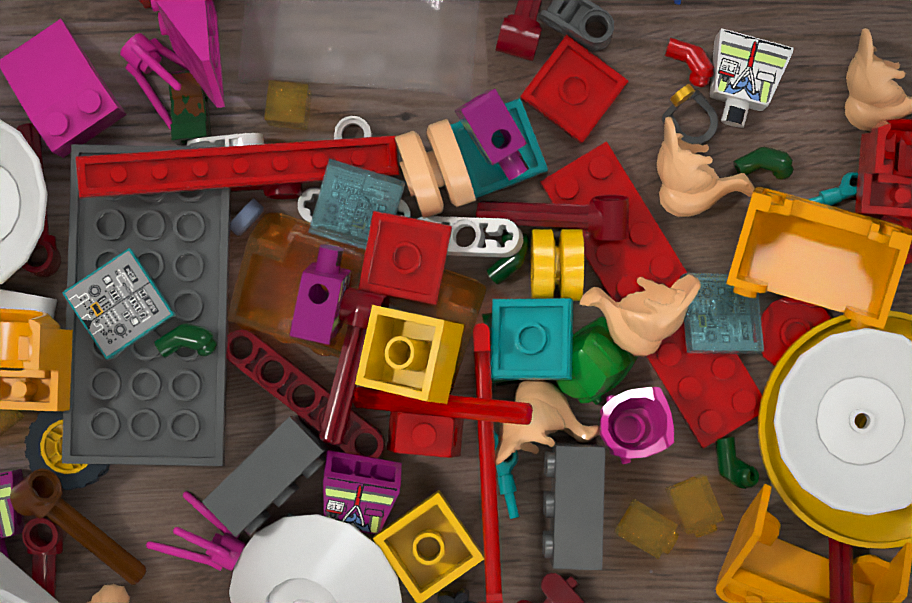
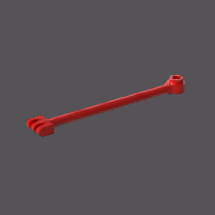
[473,323,503,603]

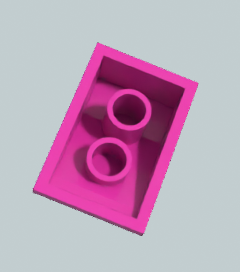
[150,0,225,108]
[0,19,127,158]

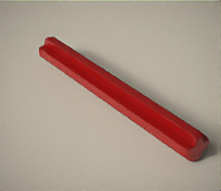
[353,387,533,425]

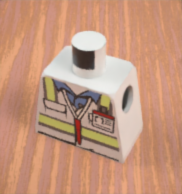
[710,28,794,128]

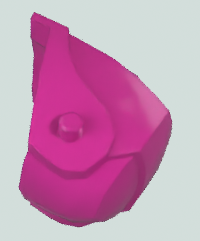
[599,387,674,464]

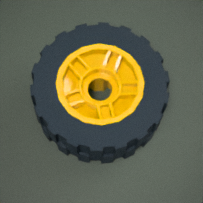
[24,411,110,490]

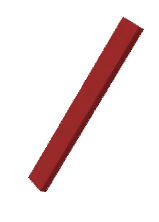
[75,136,399,199]

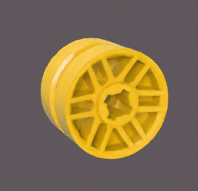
[531,229,584,301]

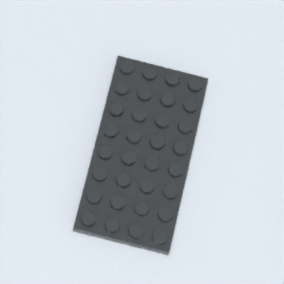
[62,144,231,466]

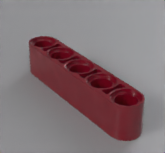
[227,330,385,459]

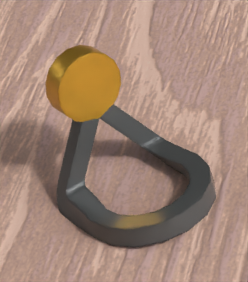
[662,84,718,145]

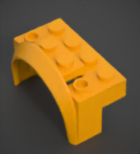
[0,308,73,411]

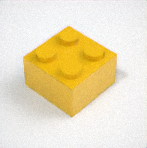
[355,305,464,404]
[373,490,484,603]

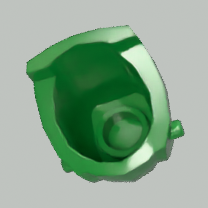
[556,316,638,405]

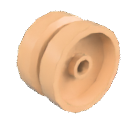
[395,119,476,219]

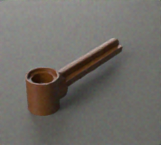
[10,468,147,585]

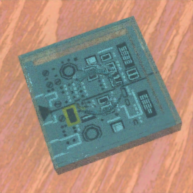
[308,159,406,249]
[680,273,764,354]

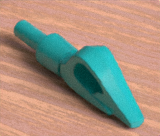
[808,172,858,206]
[494,431,519,519]

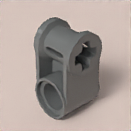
[538,0,614,51]

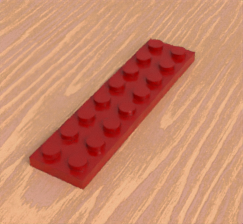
[540,141,762,449]

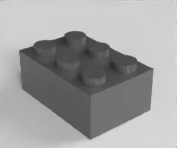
[202,415,329,537]
[542,443,605,570]

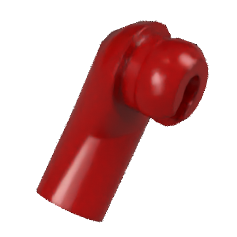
[665,38,714,87]

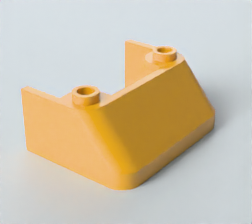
[715,484,912,603]

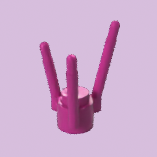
[120,33,188,130]
[146,491,246,571]

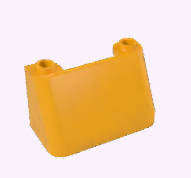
[726,187,912,329]

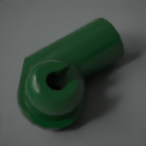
[733,146,794,180]
[487,231,529,285]
[154,323,217,358]
[715,436,759,489]

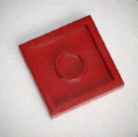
[520,35,628,144]
[358,211,453,305]

